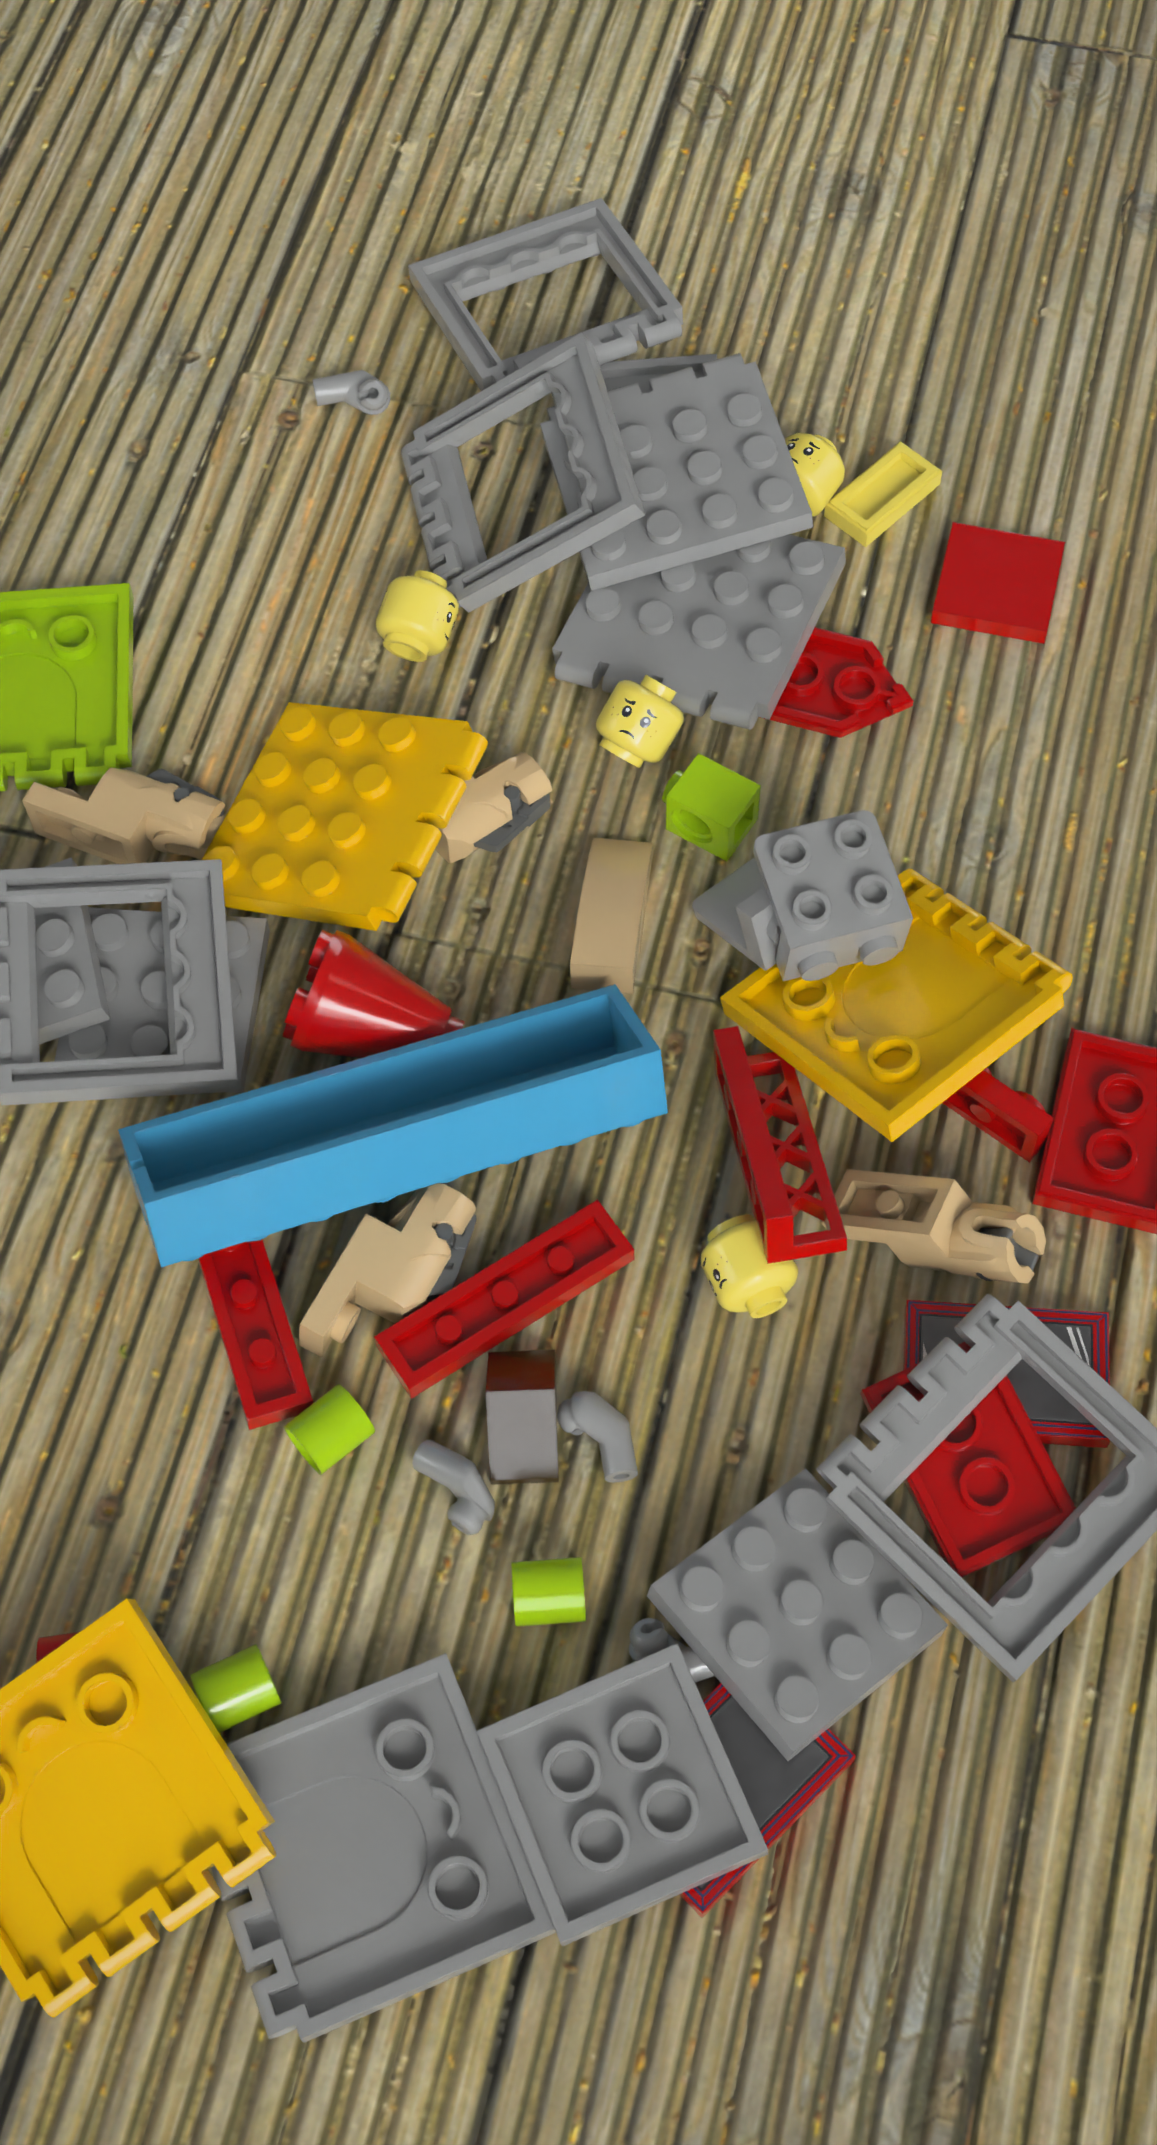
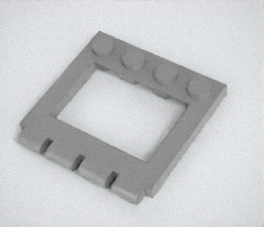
[408,198,683,391]
[401,332,645,613]
[0,859,238,1106]
[816,1294,1157,1682]

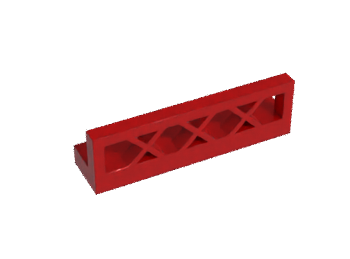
[713,1026,847,1264]

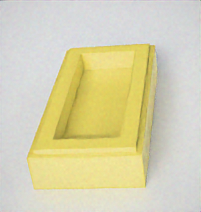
[824,441,942,547]

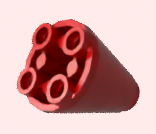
[282,930,465,1058]

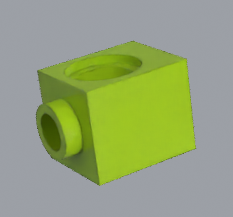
[662,753,761,861]

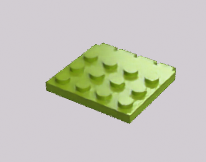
[0,583,134,792]

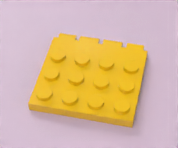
[201,702,488,931]
[720,868,1073,1142]
[0,1598,276,2017]

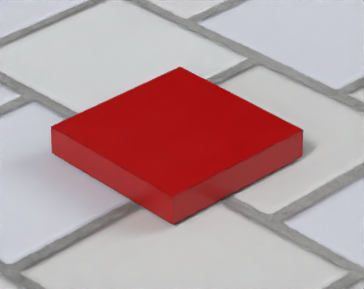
[931,522,1065,644]

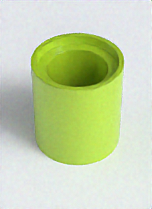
[284,1384,375,1475]
[511,1557,586,1627]
[190,1644,282,1733]

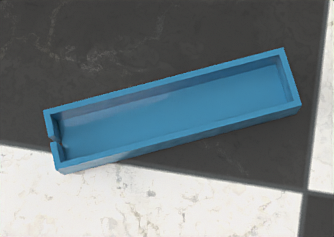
[118,984,668,1267]

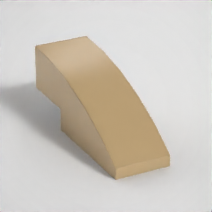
[570,838,653,994]

